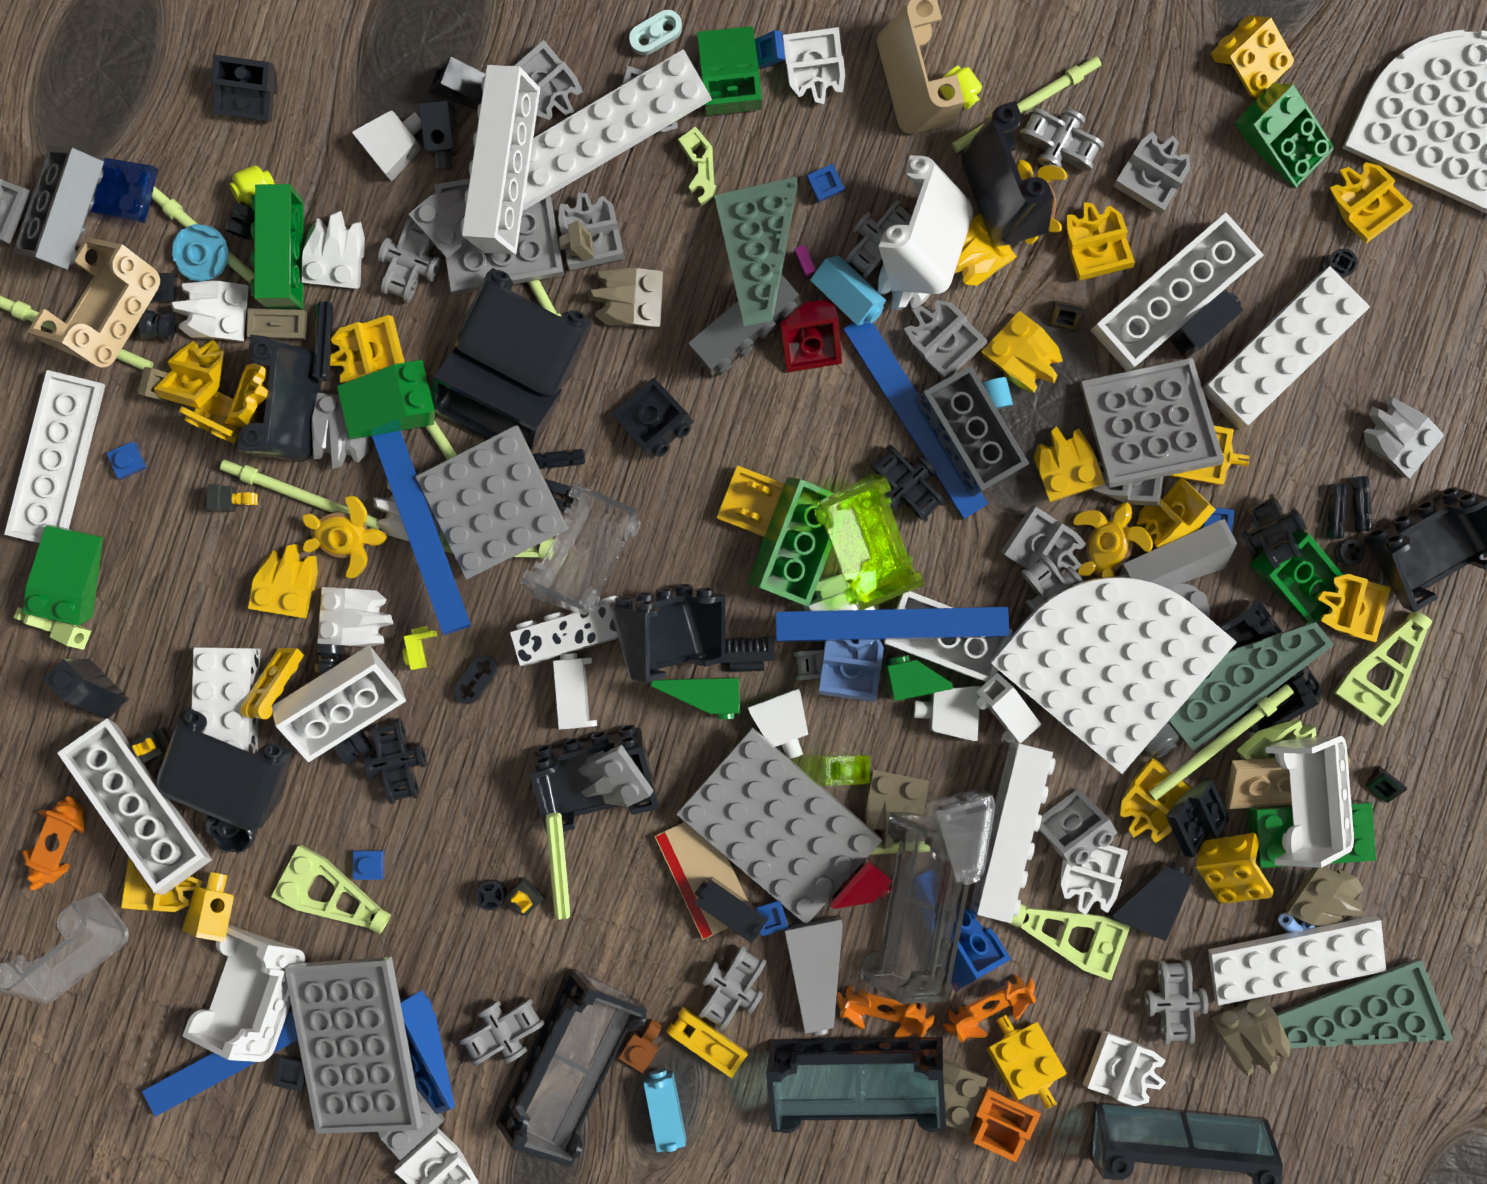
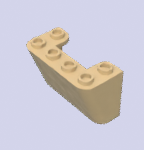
[877,0,964,134]
[27,237,160,367]

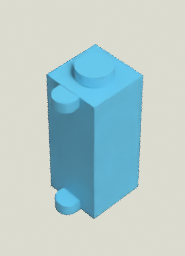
[811,256,886,326]
[644,1069,686,1152]

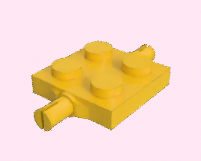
[1169,426,1249,486]
[987,1015,1067,1110]

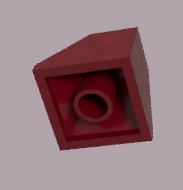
[781,299,842,373]
[828,858,892,909]

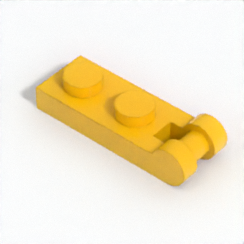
[240,648,304,719]
[666,1007,748,1078]

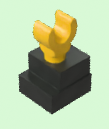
[206,484,258,512]
[132,727,170,764]
[506,877,545,917]

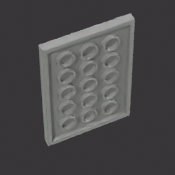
[677,727,882,925]
[284,957,423,1134]

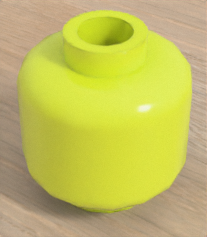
[940,65,982,110]
[229,165,275,207]

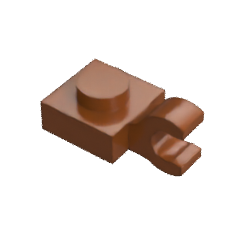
[619,1019,662,1073]

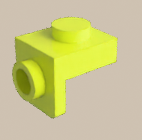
[403,626,437,670]

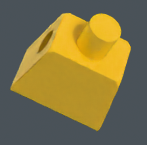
[182,872,234,942]

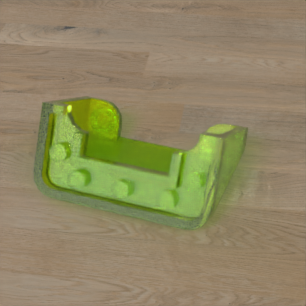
[814,474,925,611]

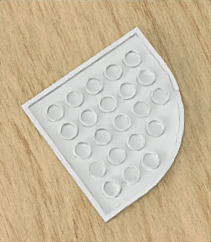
[1342,30,1487,214]
[990,577,1236,774]

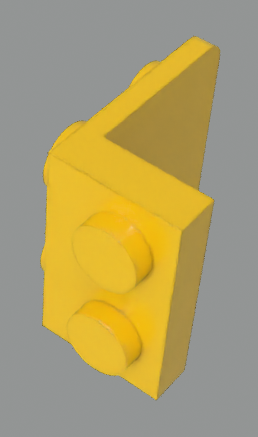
[1210,15,1294,98]
[179,392,261,443]
[1196,833,1273,904]

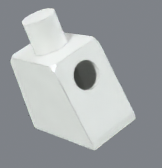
[352,111,422,181]
[914,686,981,741]
[748,688,808,759]

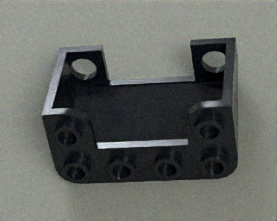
[1365,487,1487,612]
[609,584,726,683]
[529,725,659,834]

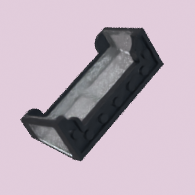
[496,968,647,1167]

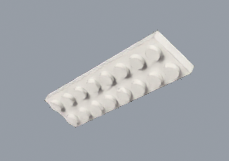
[523,49,712,211]

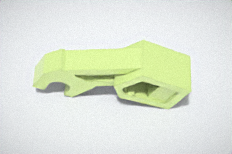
[679,127,716,206]
[14,607,91,650]

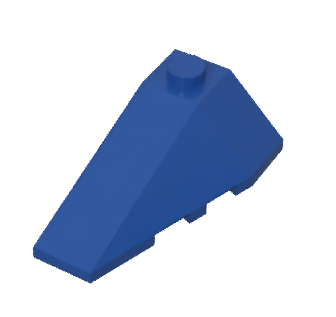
[913,869,1011,992]
[400,990,455,1114]

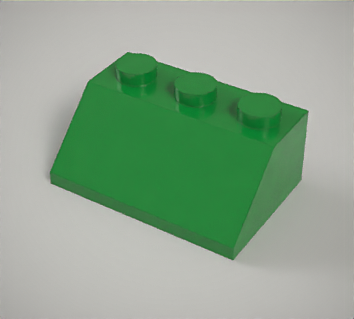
[881,656,953,701]

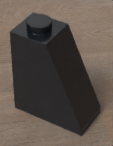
[428,57,486,111]
[1168,289,1244,359]
[43,659,129,719]
[1107,862,1193,941]

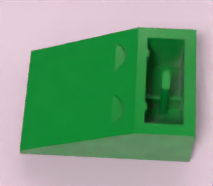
[697,26,762,116]
[1234,83,1335,188]

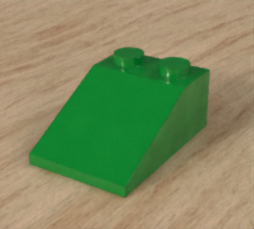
[337,360,435,440]
[23,524,103,626]
[1250,529,1343,624]
[652,677,740,719]

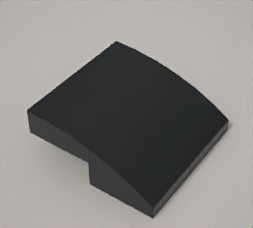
[1166,778,1229,857]

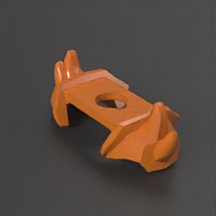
[22,796,84,890]
[943,975,1036,1042]
[836,986,934,1037]

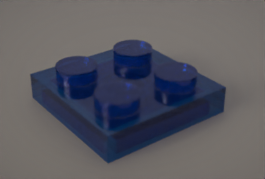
[91,157,158,223]

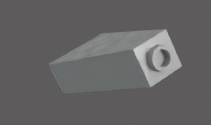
[1118,519,1237,588]
[785,916,843,1036]

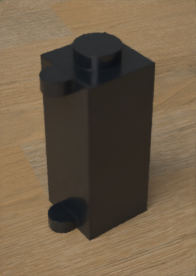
[695,877,770,944]

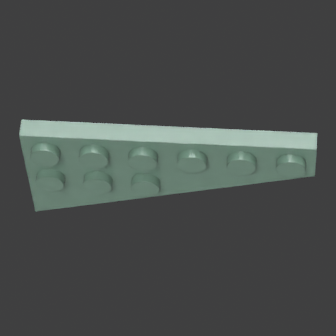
[714,177,798,326]
[1169,621,1334,751]
[1276,958,1454,1048]

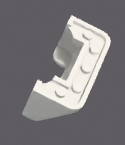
[879,155,973,294]
[182,926,305,1062]

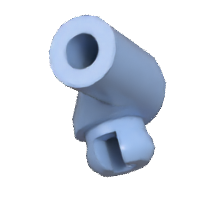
[1278,913,1316,933]

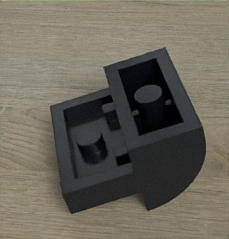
[211,54,278,122]

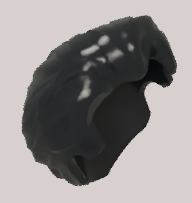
[205,815,257,854]

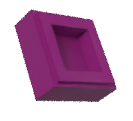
[794,245,816,280]

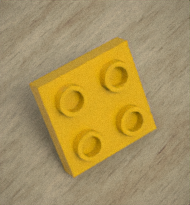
[717,465,784,537]

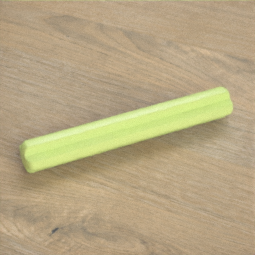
[546,812,570,920]

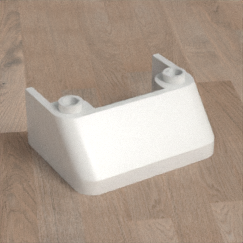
[1265,736,1354,868]

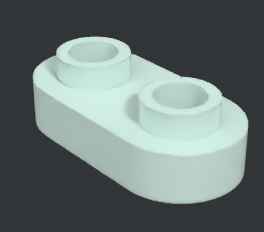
[629,10,682,56]

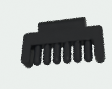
[722,637,775,672]

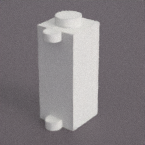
[553,653,597,729]
[976,673,1041,744]

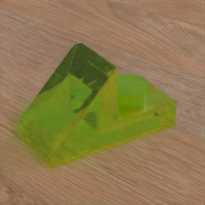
[822,755,870,786]

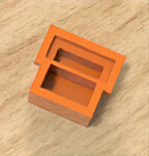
[969,1087,1041,1162]

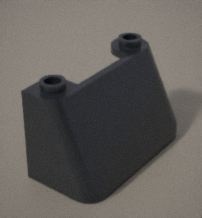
[962,101,1054,246]
[455,268,594,395]
[237,335,322,462]
[1217,598,1322,733]
[156,707,292,831]

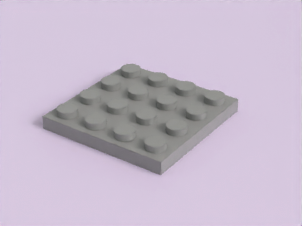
[434,178,564,295]
[1080,358,1224,488]
[415,426,569,580]

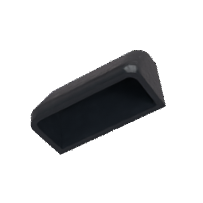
[431,346,562,453]

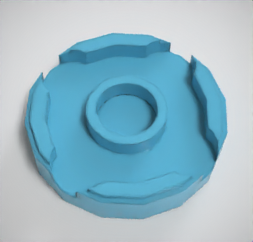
[172,224,229,281]

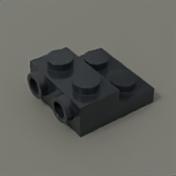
[612,377,694,460]

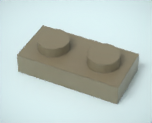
[247,308,307,340]

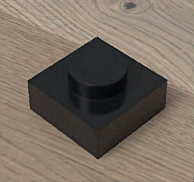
[150,273,177,303]
[273,1055,306,1092]

